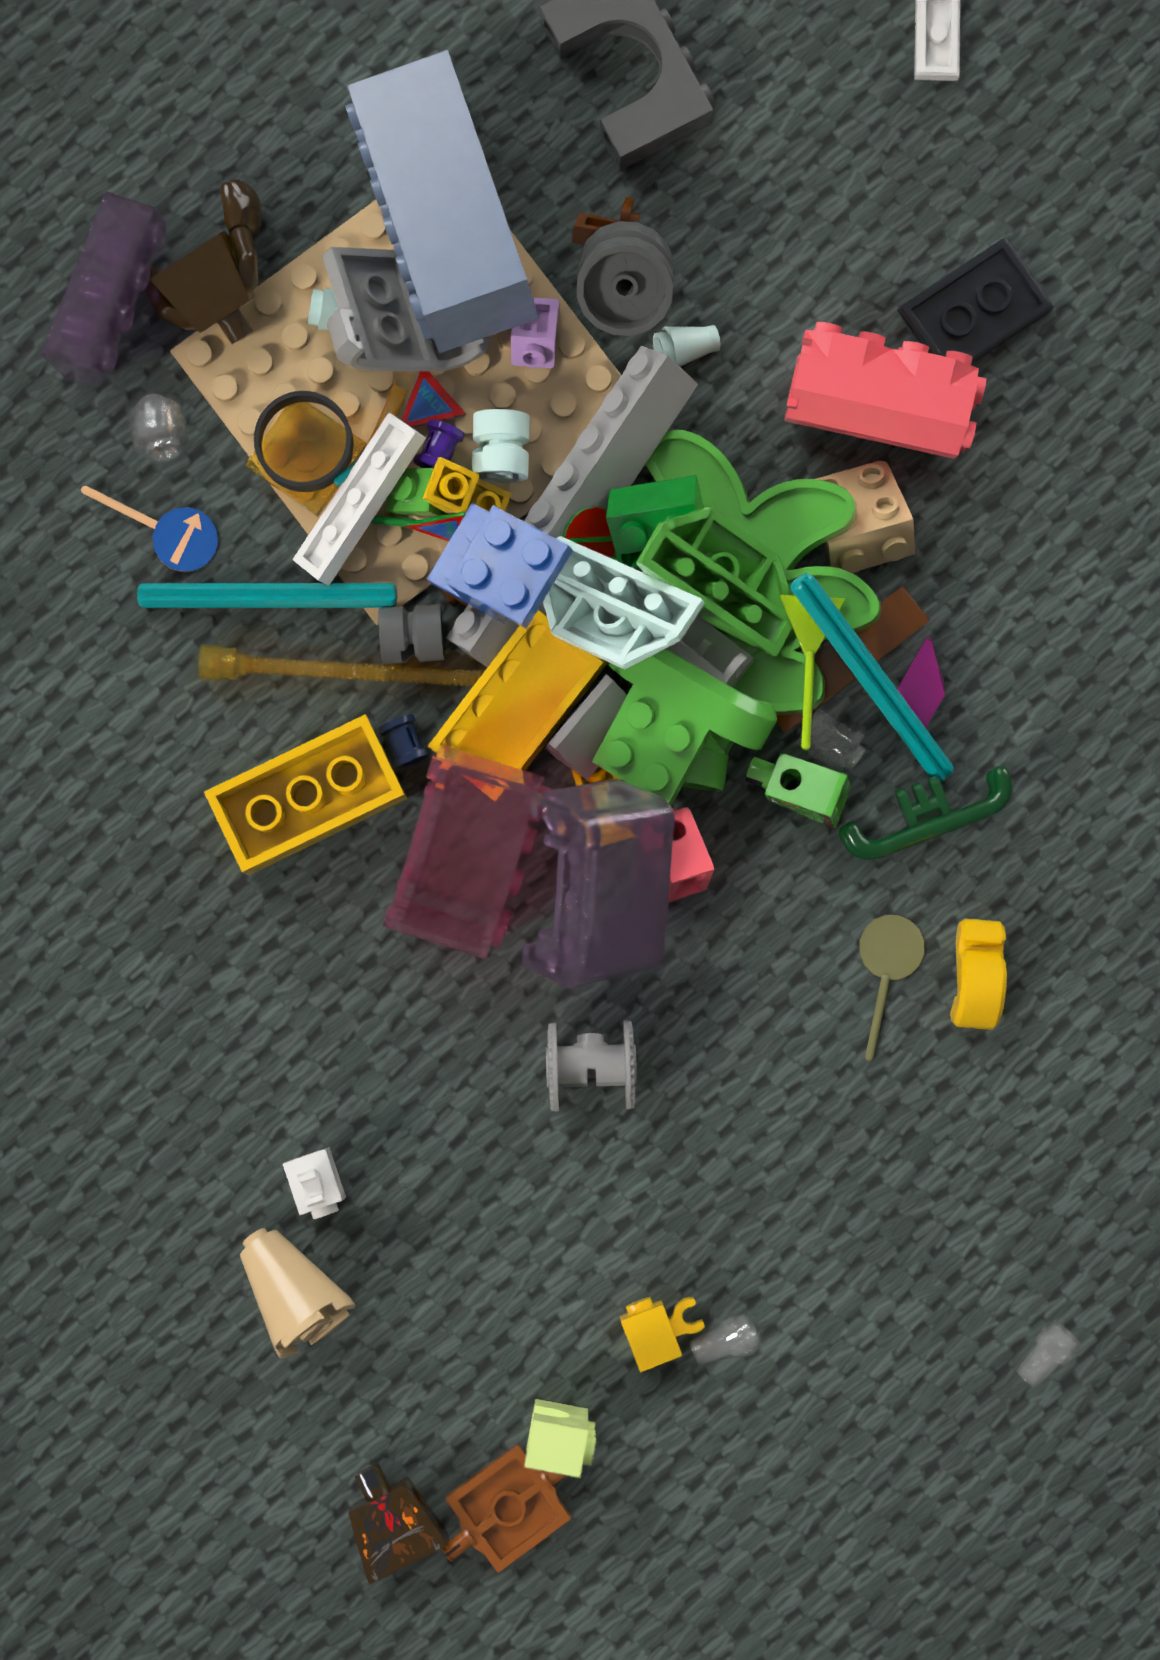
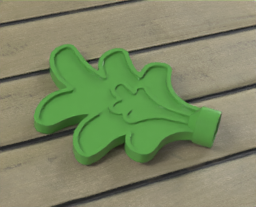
[611,430,881,792]

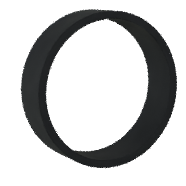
[254,391,354,492]

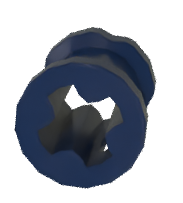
[377,714,431,770]

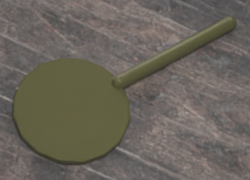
[859,915,924,1062]

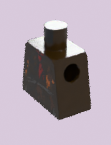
[349,1463,450,1584]

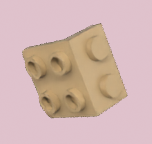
[817,461,915,573]

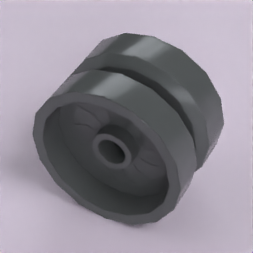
[577,221,673,336]

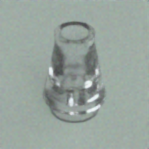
[690,1312,760,1365]
[1016,1320,1082,1388]

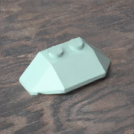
[543,536,705,670]

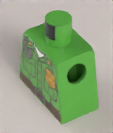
[745,753,851,828]

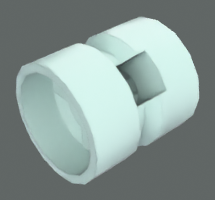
[472,409,530,483]

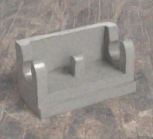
[667,615,755,688]

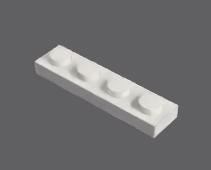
[293,412,426,586]

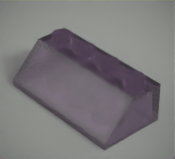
[41,191,166,384]

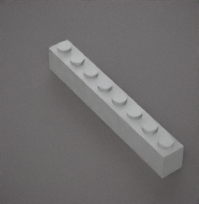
[446,346,698,667]

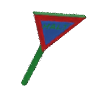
[371,512,465,542]

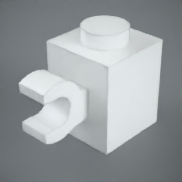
[283,1147,346,1219]

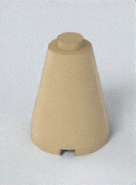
[240,1228,355,1359]

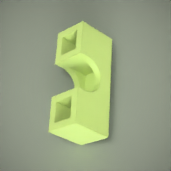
[525,1399,596,1477]

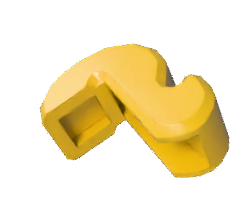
[950,918,1007,1030]

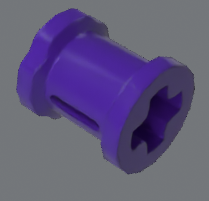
[413,419,465,468]

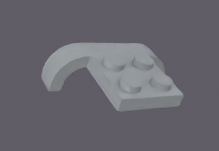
[322,247,490,371]

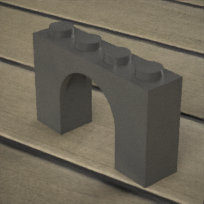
[540,0,716,171]

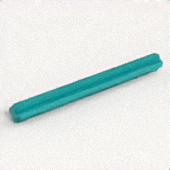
[790,573,953,782]
[137,583,397,608]

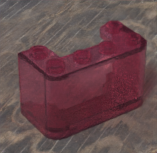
[383,745,551,959]

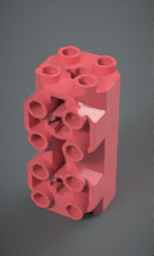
[784,322,986,459]

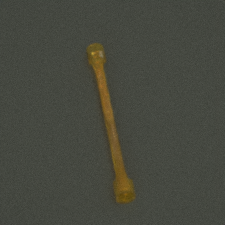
[198,644,485,687]

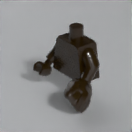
[131,180,262,344]

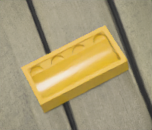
[428,609,608,801]

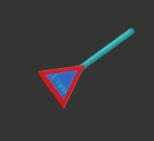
[334,371,466,486]

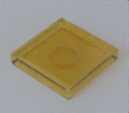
[245,402,367,517]

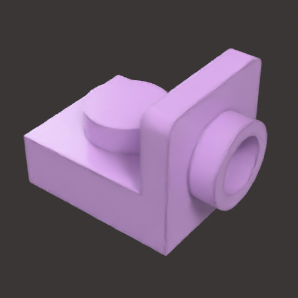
[511,297,559,368]

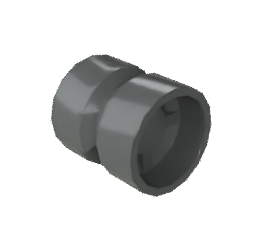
[378,604,445,664]

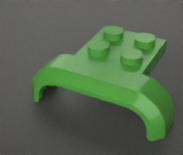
[592,648,777,807]

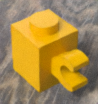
[620,1297,705,1372]

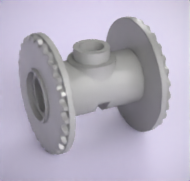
[546,1020,637,1112]

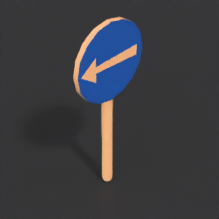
[81,486,218,572]

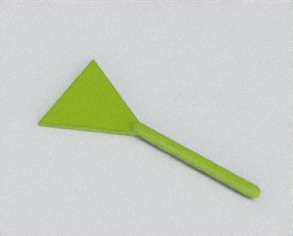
[779,595,845,750]

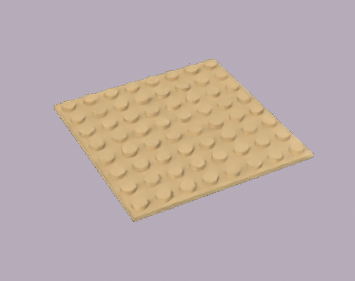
[170,200,621,626]

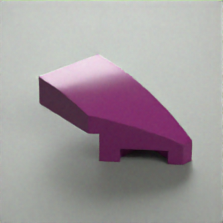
[897,636,945,728]

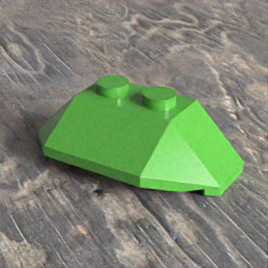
[636,507,793,656]

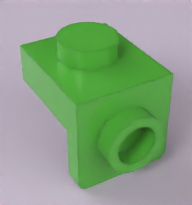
[385,468,448,517]

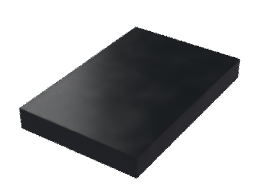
[897,237,1054,364]

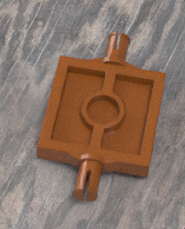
[442,1442,571,1573]

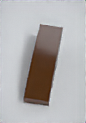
[776,586,930,734]

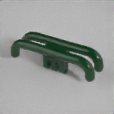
[839,766,1013,860]

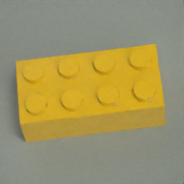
[204,714,408,875]

